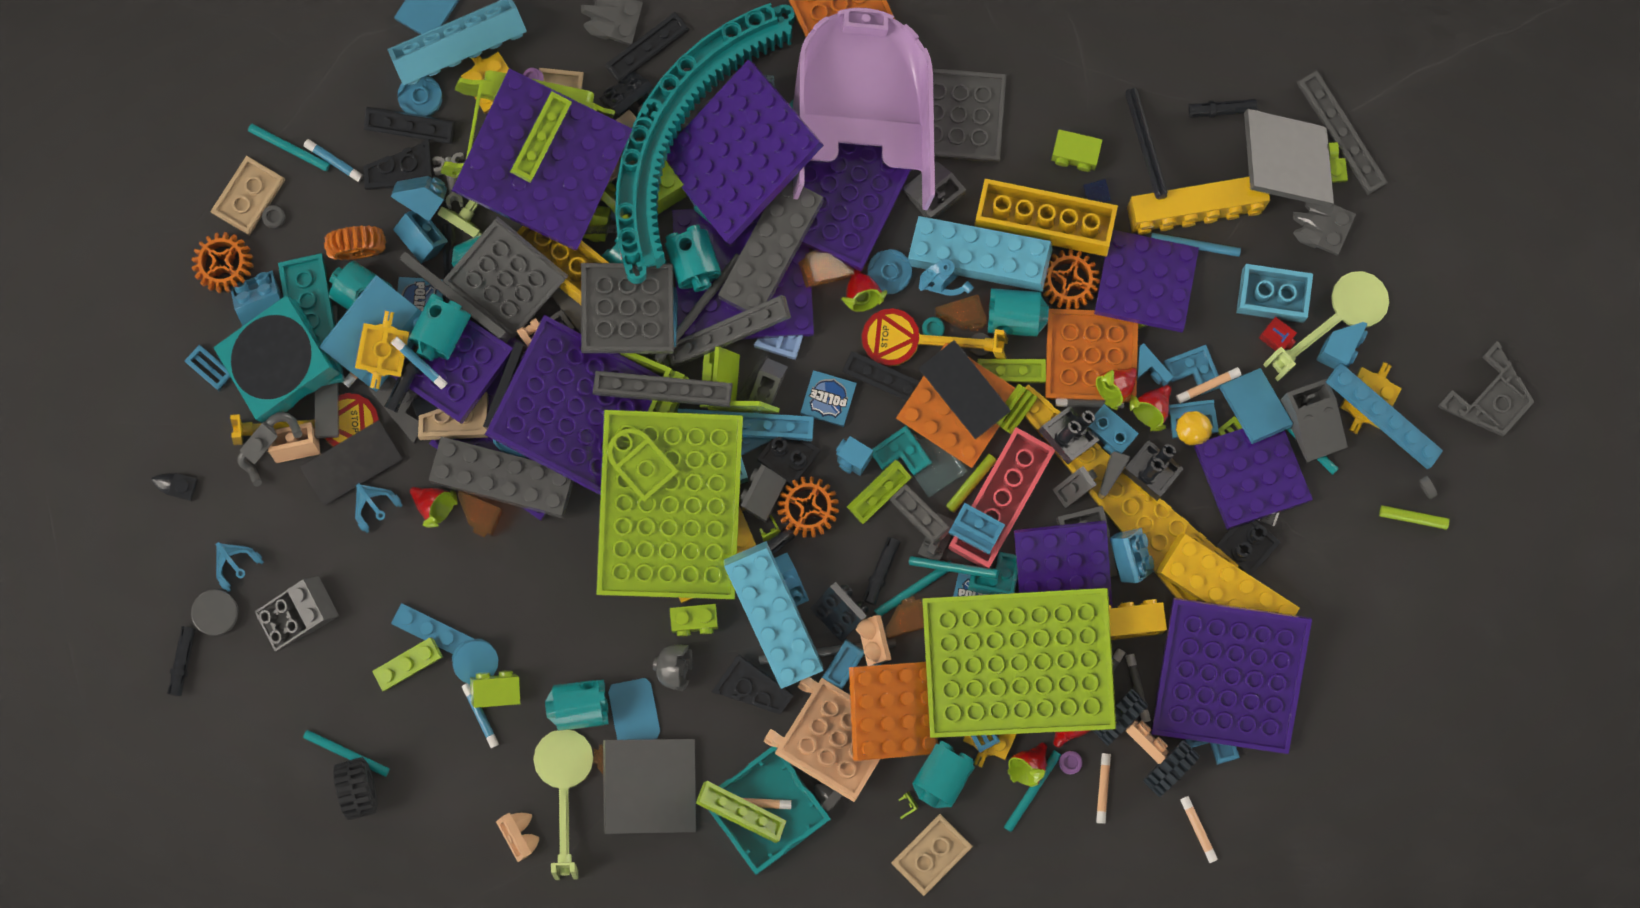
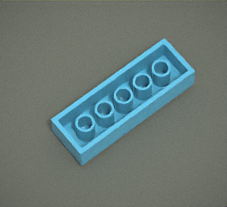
[388,0,527,85]
[908,216,1052,292]
[724,541,823,689]

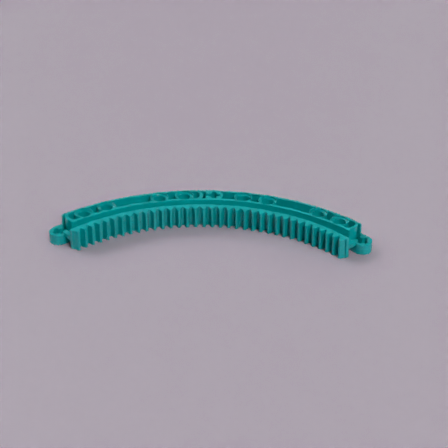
[615,3,795,284]

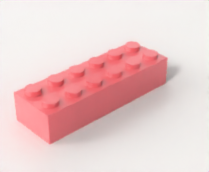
[948,427,1055,568]

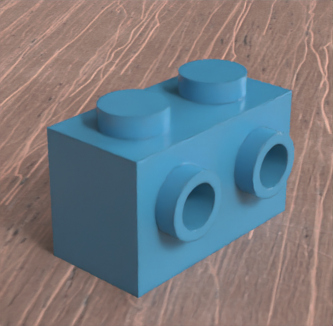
[393,211,448,263]
[1089,404,1139,455]
[836,436,873,476]

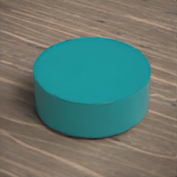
[922,317,945,336]

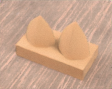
[856,615,891,666]
[496,812,539,862]

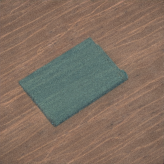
[909,428,967,498]

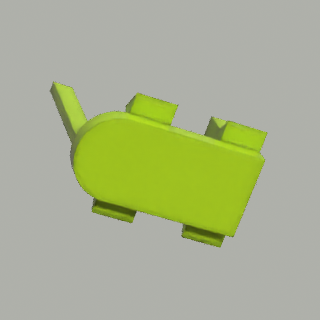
[759,515,780,542]
[898,791,918,819]

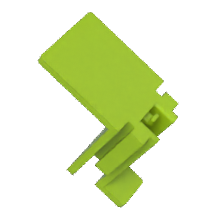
[700,347,780,413]
[620,353,689,413]

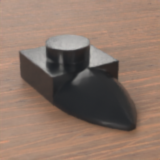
[151,473,198,502]

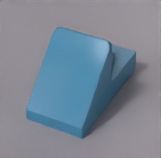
[1137,343,1174,386]

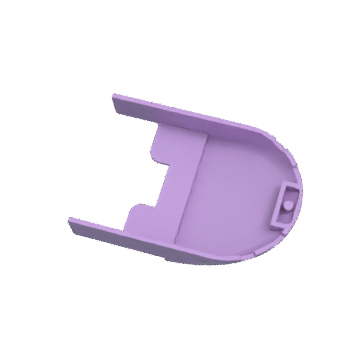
[793,8,935,210]

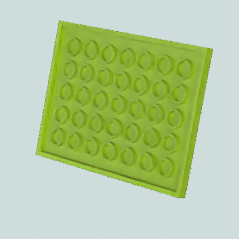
[596,410,743,599]
[923,588,1116,738]

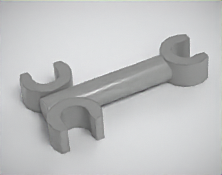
[432,152,465,209]

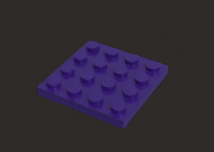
[1094,230,1199,333]
[390,319,513,424]
[1194,428,1313,530]
[1014,520,1113,609]

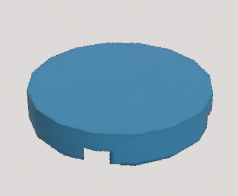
[398,75,442,117]
[868,249,912,294]
[452,639,498,684]

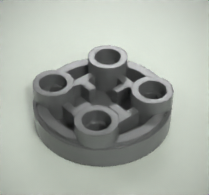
[191,589,239,636]

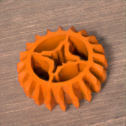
[324,225,386,261]
[192,232,253,293]
[1043,249,1100,310]
[778,476,839,538]

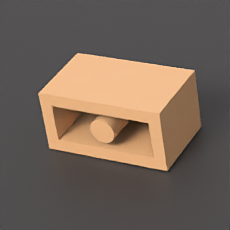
[268,422,320,463]

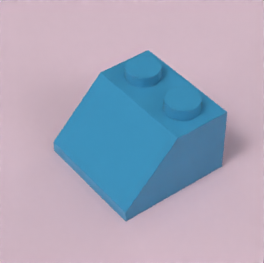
[391,176,447,221]

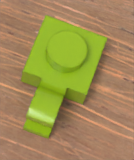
[1328,142,1348,183]

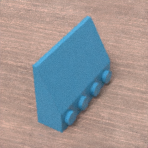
[319,276,422,392]

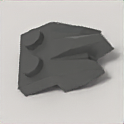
[581,0,643,46]
[1293,202,1356,256]

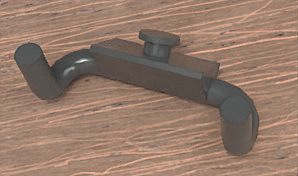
[238,412,302,487]

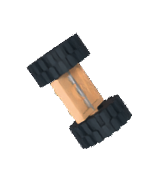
[1092,689,1200,797]

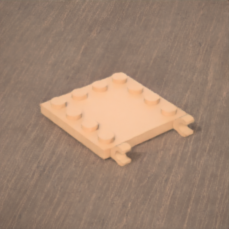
[764,677,880,802]

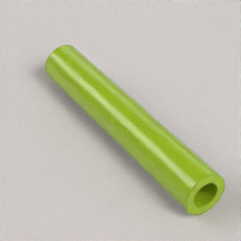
[946,454,997,513]
[1379,505,1449,530]

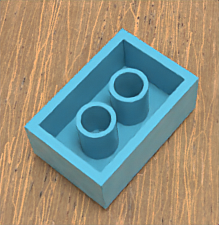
[1236,264,1313,323]

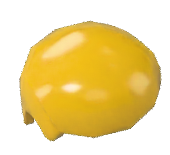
[1176,411,1213,445]

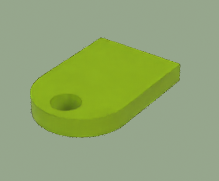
[607,428,679,502]

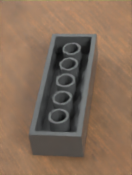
[718,180,824,312]
[429,437,574,519]

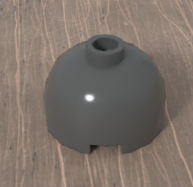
[653,644,693,691]

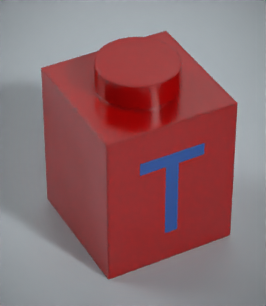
[1259,316,1297,351]

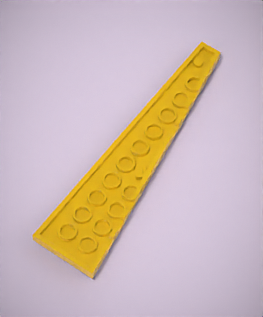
[1016,384,1239,601]

